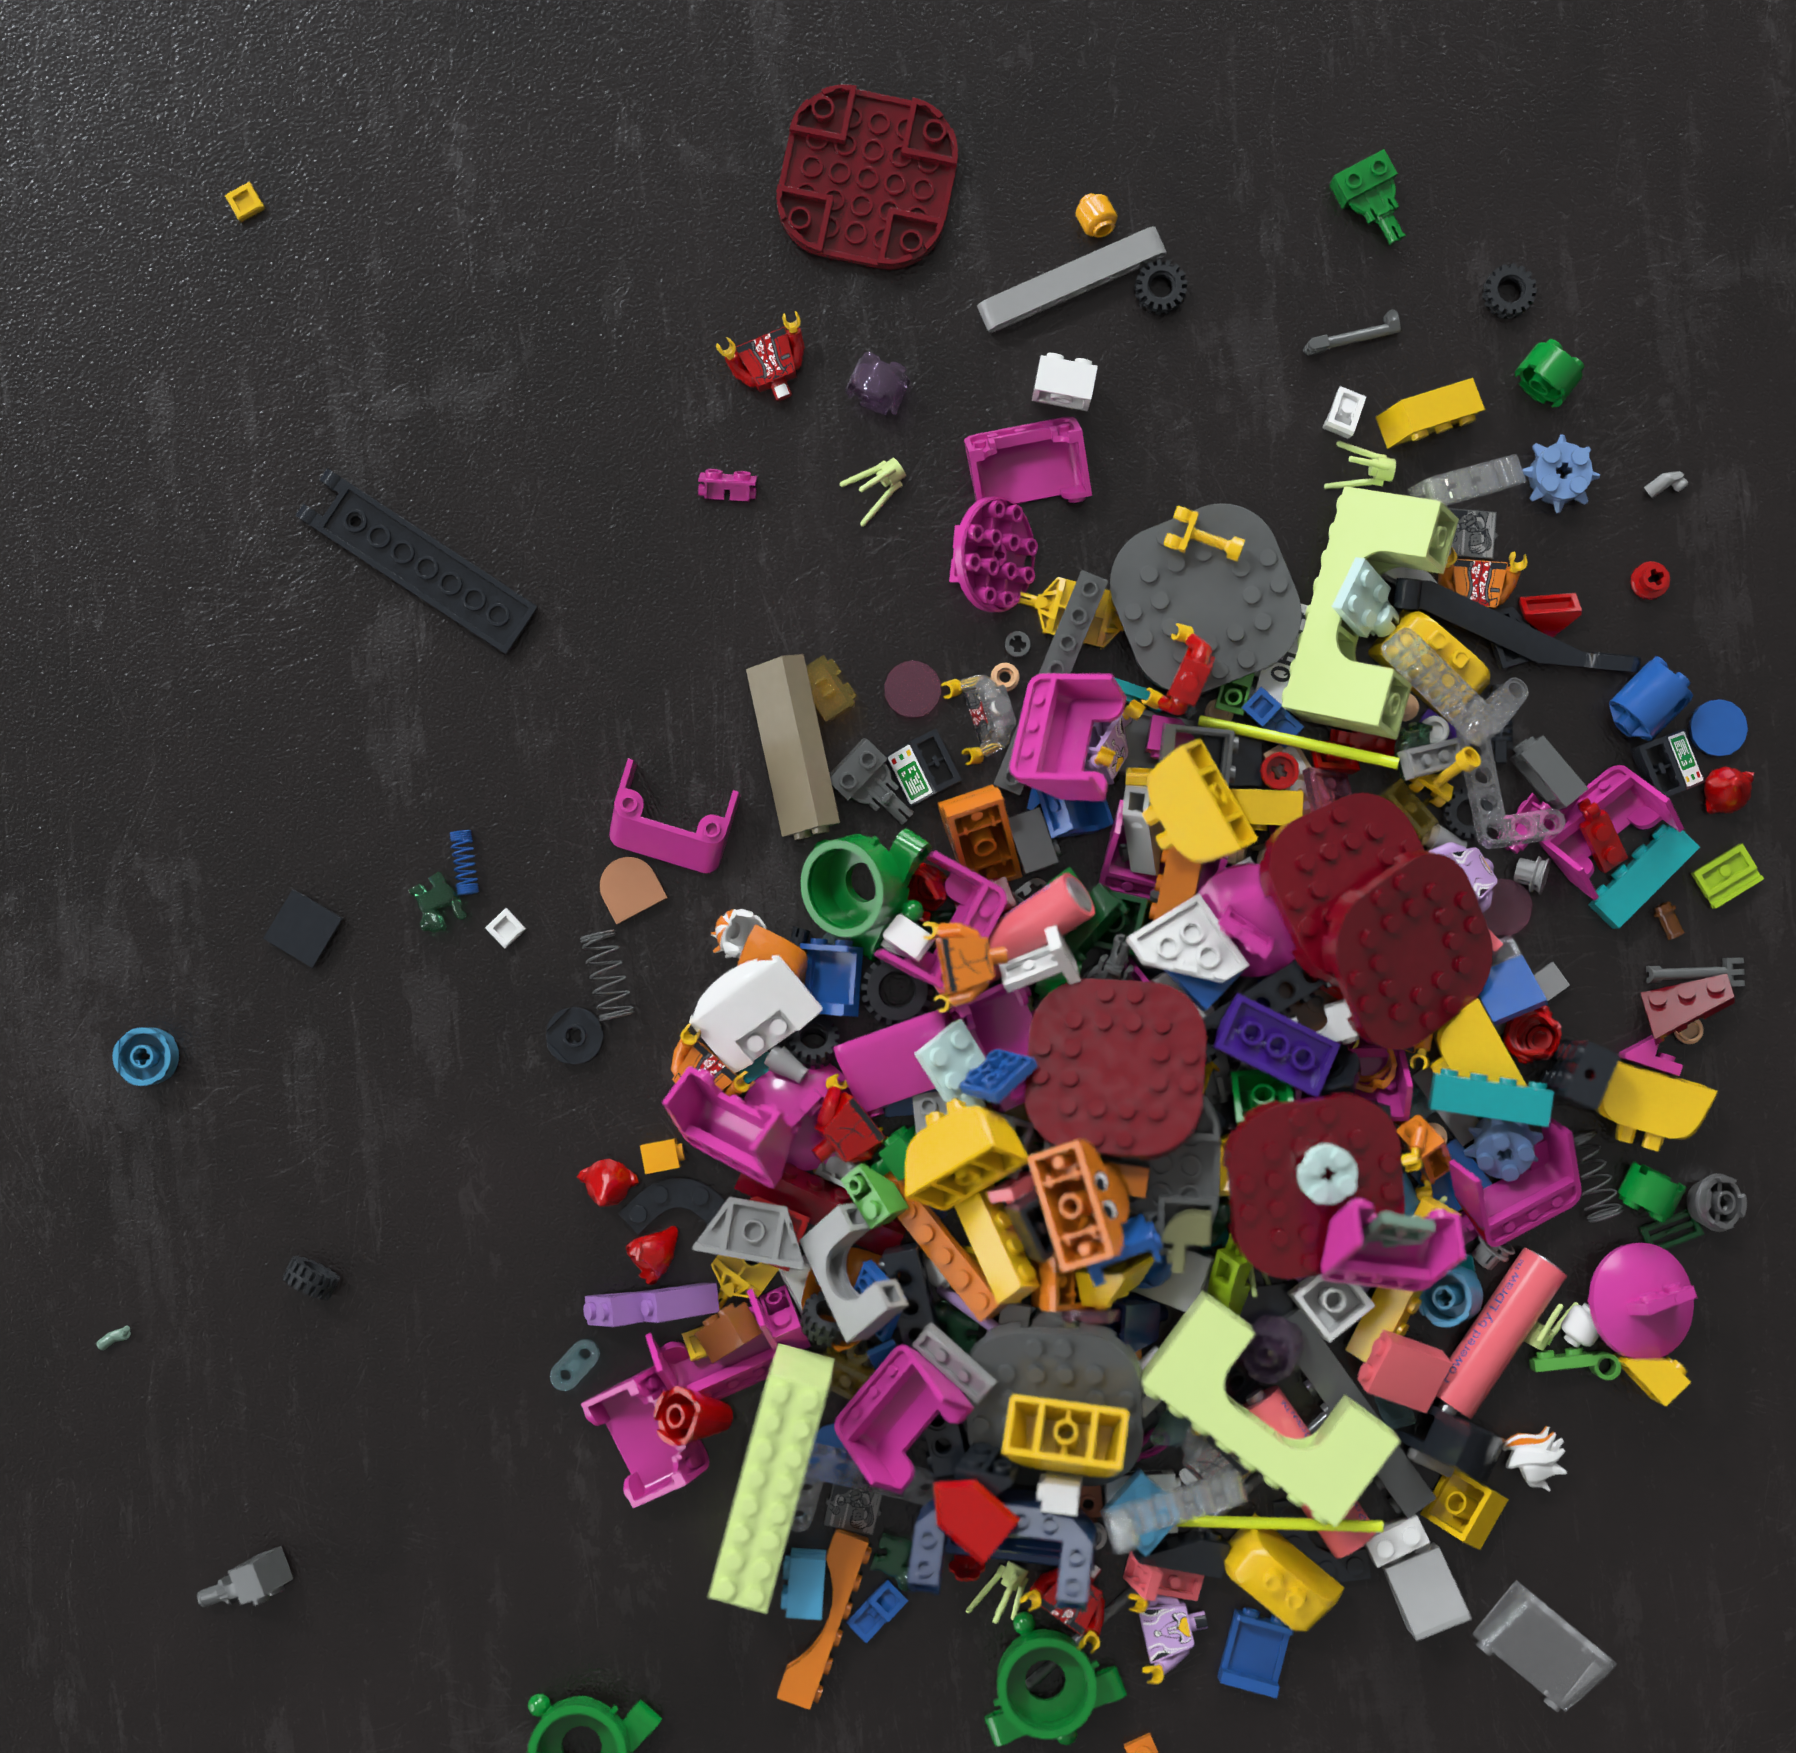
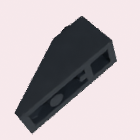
[1132,1529,1230,1579]

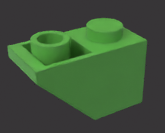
[1215,673,1255,716]
[841,1164,909,1229]

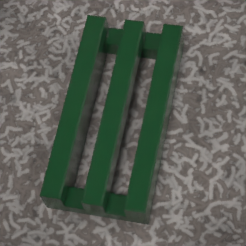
[1638,1209,1705,1250]

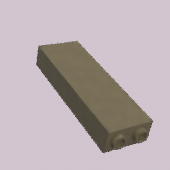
[746,654,840,840]

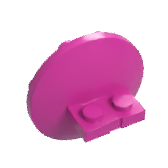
[949,497,1038,612]
[1198,863,1296,977]
[744,1063,853,1171]
[1588,1243,1697,1358]

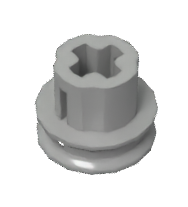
[1514,856,1551,895]
[1472,1236,1515,1270]

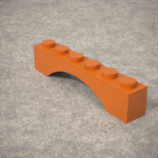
[883,1171,1008,1322]
[777,1528,872,1710]

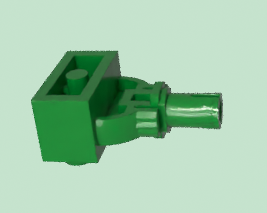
[1329,149,1406,245]
[863,1125,916,1182]

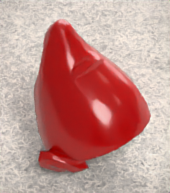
[1704,767,1754,814]
[577,1159,639,1207]
[625,1226,678,1285]

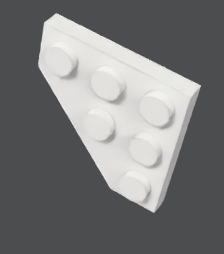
[1126,894,1249,983]

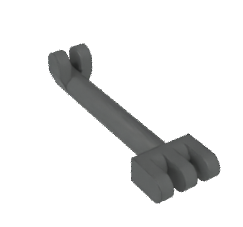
[1303,309,1401,356]
[1646,958,1745,987]

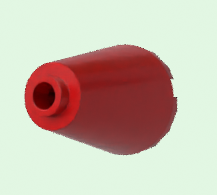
[654,1386,733,1446]

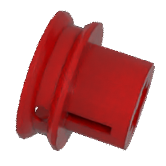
[1631,561,1670,600]
[1260,752,1299,790]

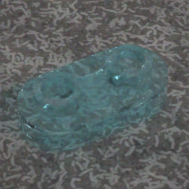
[550,1339,600,1391]

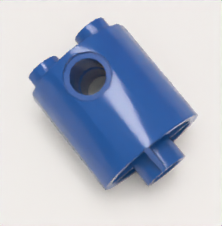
[1609,656,1693,741]

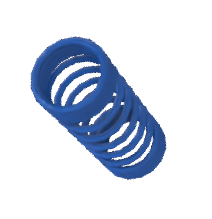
[449,830,479,895]

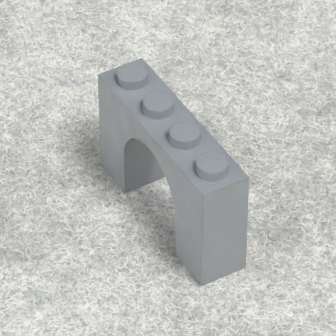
[799,1203,908,1343]

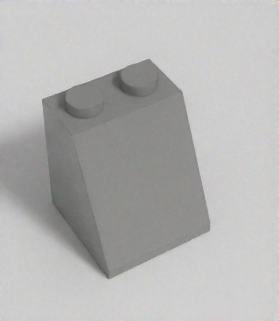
[1131,1247,1216,1312]
[1382,1542,1471,1641]

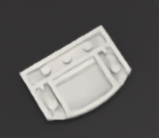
[689,955,823,1073]

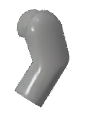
[1644,471,1688,498]

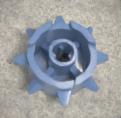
[1521,435,1600,513]
[1464,1117,1544,1182]

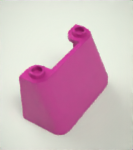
[964,417,1092,503]
[949,983,1033,1112]
[833,1011,952,1118]
[581,1366,709,1508]

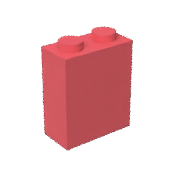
[1358,1329,1453,1413]

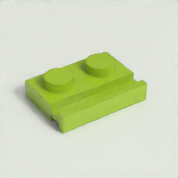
[1691,843,1764,909]

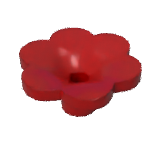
[949,1555,986,1582]

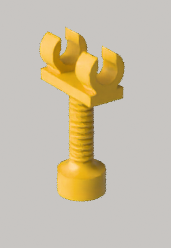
[1163,506,1245,562]
[1407,746,1481,808]

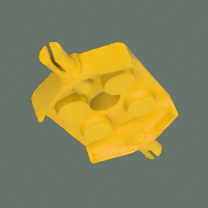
[1018,577,1124,649]
[711,1255,779,1310]

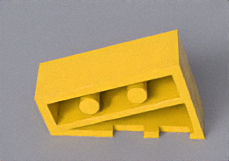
[1376,378,1485,449]

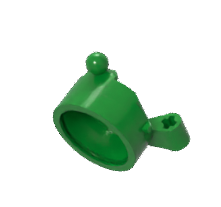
[801,829,931,962]
[984,1612,1127,1746]
[528,1694,662,1753]

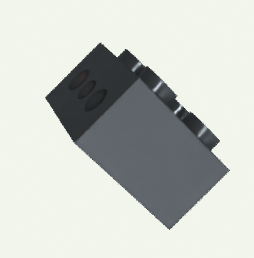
[1008,807,1062,876]

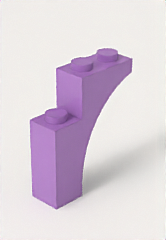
[583,1283,719,1327]

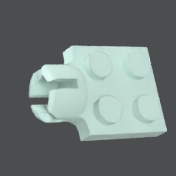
[1332,557,1399,638]
[914,1019,991,1108]

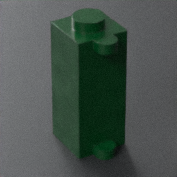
[1062,883,1130,962]

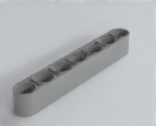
[977,226,1167,333]

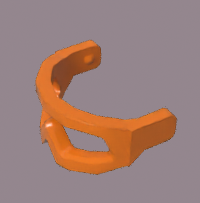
[1356,1049,1397,1093]

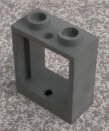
[1158,723,1239,787]
[1510,735,1588,811]

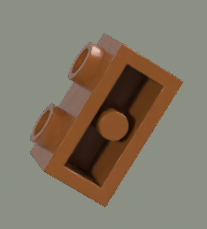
[695,1302,763,1364]

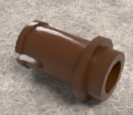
[1654,901,1685,940]

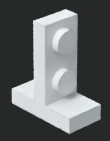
[999,925,1081,992]

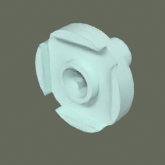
[1297,1144,1358,1204]

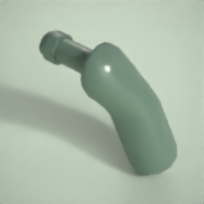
[97,1326,131,1350]

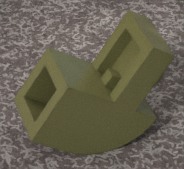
[1162,1210,1213,1273]

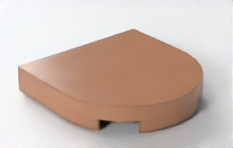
[600,857,668,924]

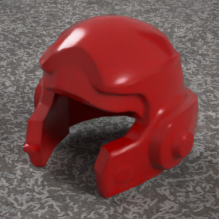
[908,862,948,922]
[1503,1005,1562,1065]

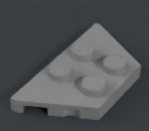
[692,1196,804,1270]

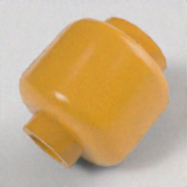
[1075,193,1117,238]

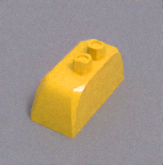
[1368,610,1490,725]
[1142,739,1258,863]
[1429,998,1527,1086]
[1595,1061,1717,1151]
[905,1099,1029,1211]
[1002,1394,1129,1477]
[1225,1513,1344,1631]

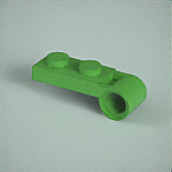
[1528,1347,1621,1380]

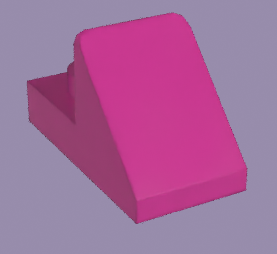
[1619,1035,1683,1076]

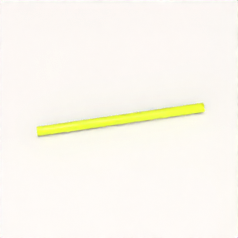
[1198,715,1400,769]
[1176,1515,1383,1533]

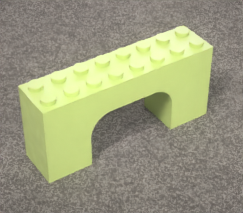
[1282,486,1459,740]
[1141,1289,1400,1527]
[709,1343,835,1613]

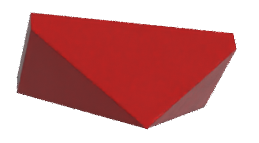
[1519,593,1582,638]

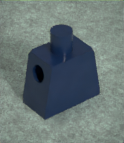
[1105,1293,1168,1352]

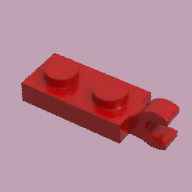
[1329,729,1410,762]
[1578,798,1628,873]

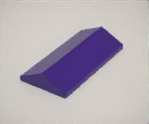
[1214,994,1340,1097]

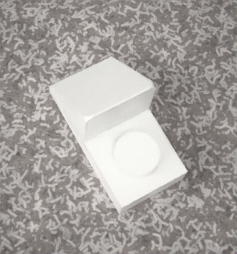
[1323,386,1366,439]
[880,914,935,962]

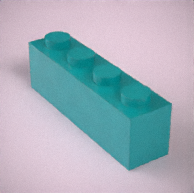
[1588,824,1700,929]
[1428,1068,1554,1127]

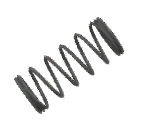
[580,930,635,1021]
[1573,1129,1624,1223]

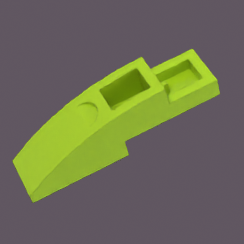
[1207,1234,1252,1317]

